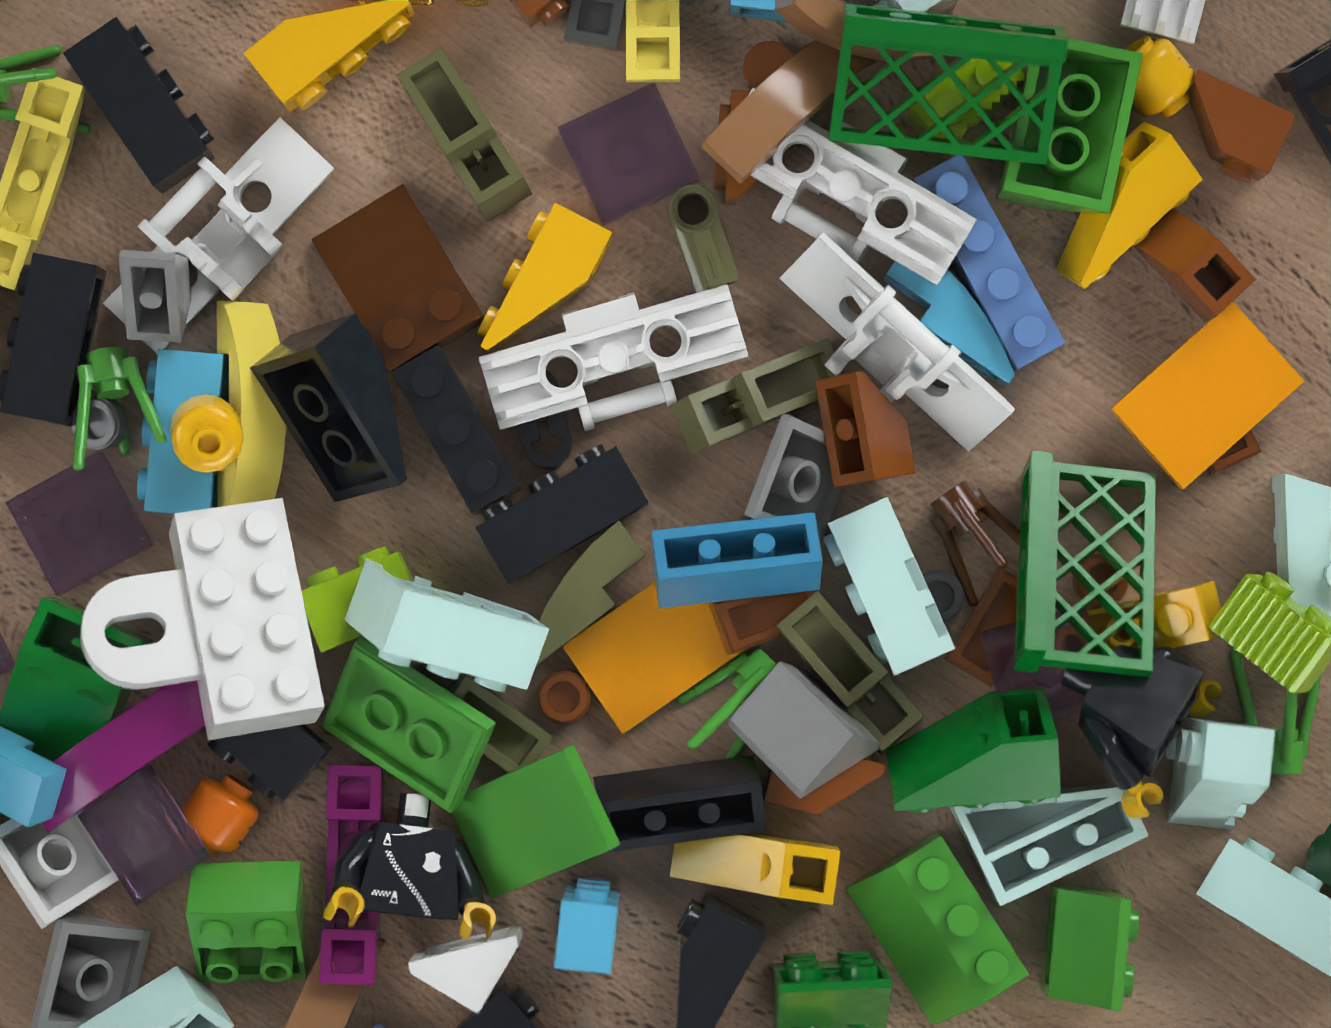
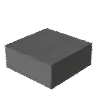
[564,0,626,52]

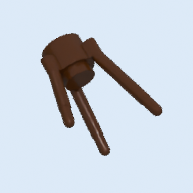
[930,481,1019,606]

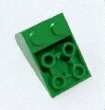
[0,597,154,762]
[886,687,1061,813]
[772,950,892,1028]

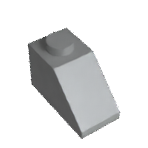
[119,250,191,343]

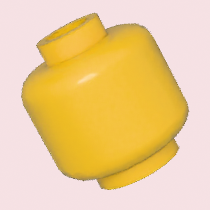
[1125,35,1194,117]
[170,394,244,473]

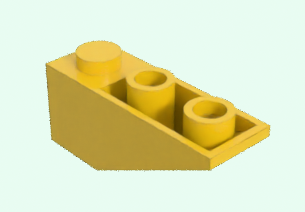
[243,0,415,112]
[1056,121,1203,289]
[477,203,613,354]
[1054,581,1221,673]
[670,833,840,905]

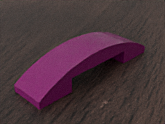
[41,680,205,833]
[319,765,383,985]

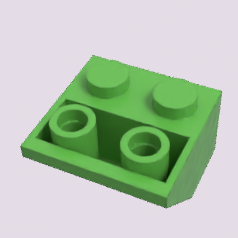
[186,861,307,984]
[1041,883,1139,1011]

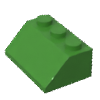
[995,38,1143,214]
[845,831,1029,1026]

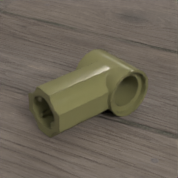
[668,184,740,293]

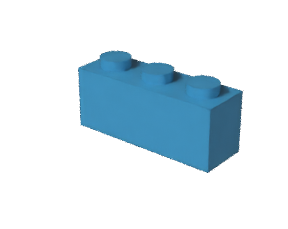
[651,512,823,608]

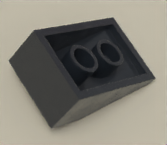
[250,313,407,502]
[676,892,767,1028]

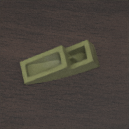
[396,47,532,222]
[670,338,844,455]
[536,520,645,666]
[776,591,924,756]
[409,660,553,773]

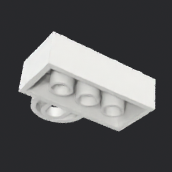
[80,498,325,740]

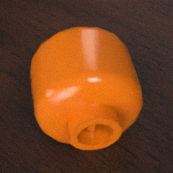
[178,774,259,858]

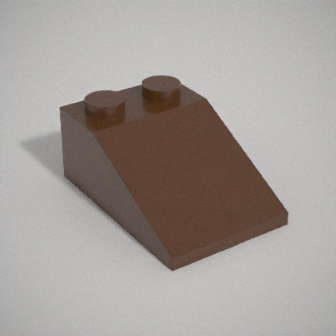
[312,184,484,372]

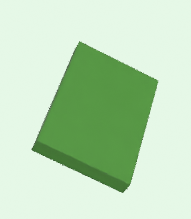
[321,637,496,813]
[452,744,620,899]

